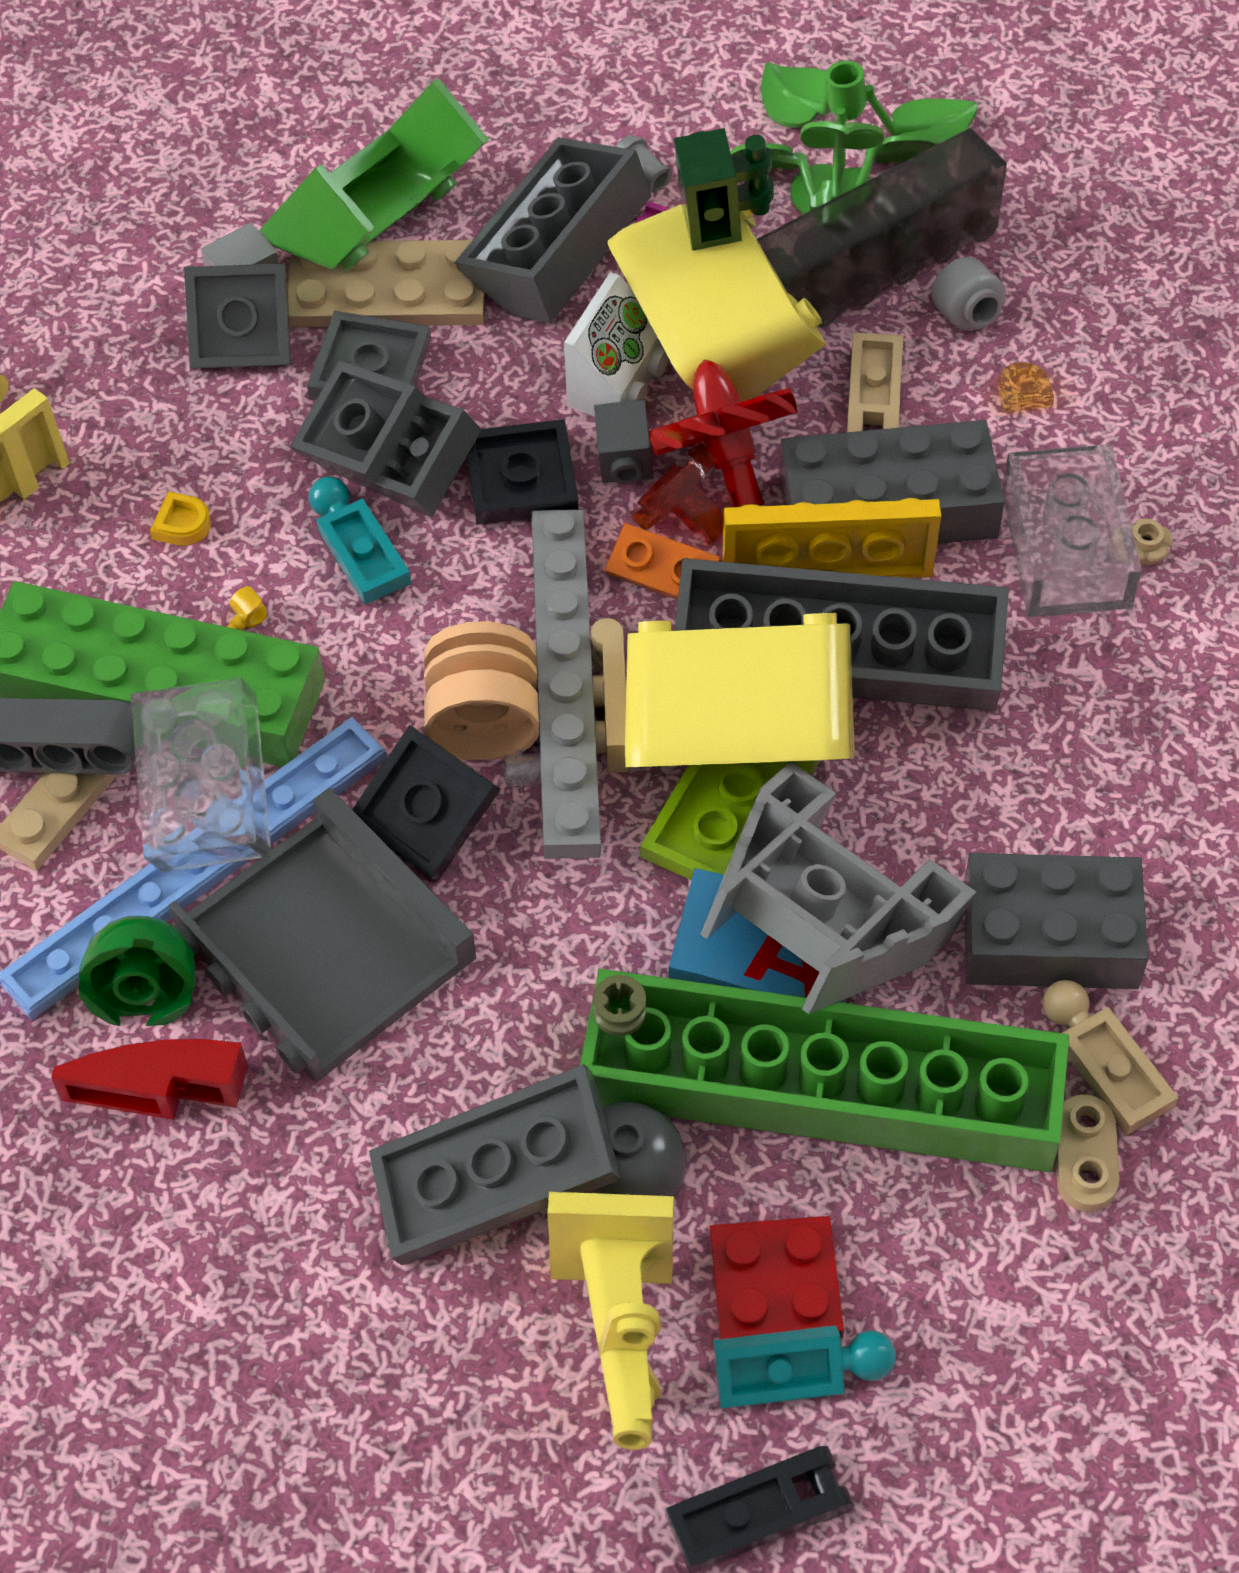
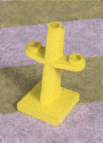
[0,374,70,502]
[548,1192,674,1450]

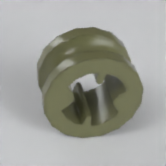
[592,975,646,1036]

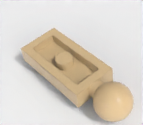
[1043,980,1178,1135]

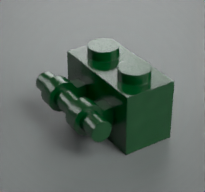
[674,128,774,251]

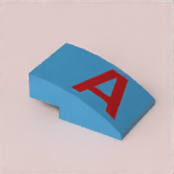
[669,868,845,1003]

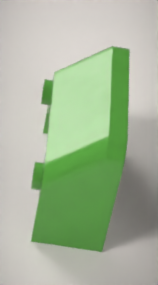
[259,78,489,272]

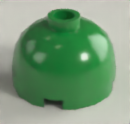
[78,916,196,1026]

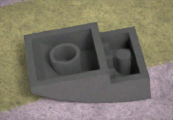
[290,360,482,517]

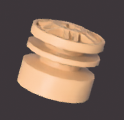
[424,621,539,760]

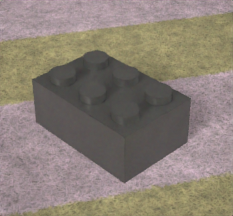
[964,853,1148,989]

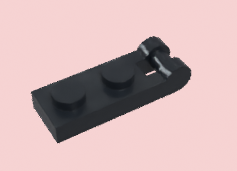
[665,1446,855,1573]

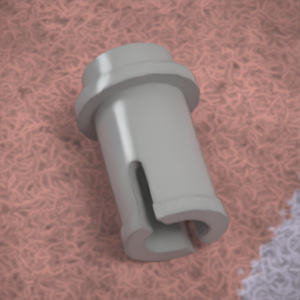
[616,135,673,193]

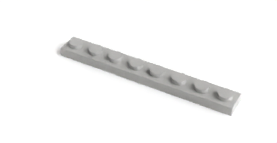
[532,510,601,859]

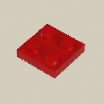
[709,1216,844,1339]

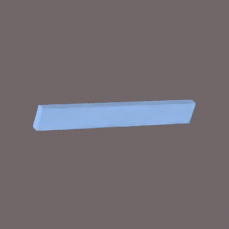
[0,717,387,1021]

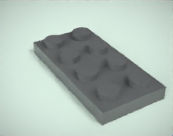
[369,1064,621,1266]

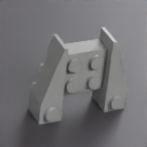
[700,761,976,1014]

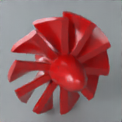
[649,359,797,507]

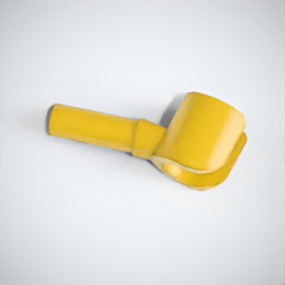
[227,586,267,631]

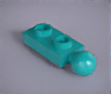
[308,476,412,605]
[713,1325,896,1409]

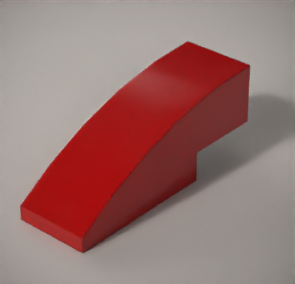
[51,1039,248,1120]

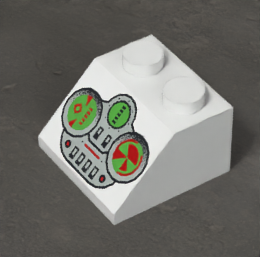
[564,272,669,417]

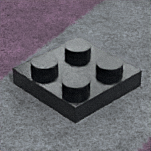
[467,419,579,525]
[352,725,501,881]

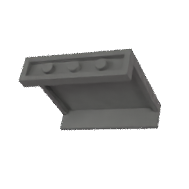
[168,787,476,1083]

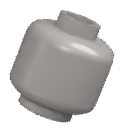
[931,257,1006,332]

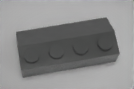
[455,137,651,323]

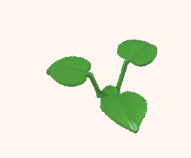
[761,61,978,221]
[730,121,948,237]

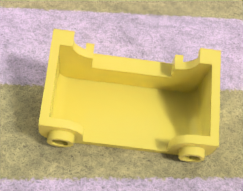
[608,204,826,402]
[625,613,855,767]

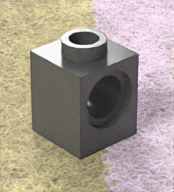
[594,399,654,484]

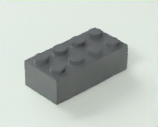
[779,420,1005,544]

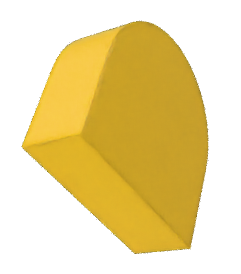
[150,491,211,546]

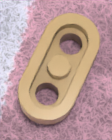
[1056,1094,1119,1212]

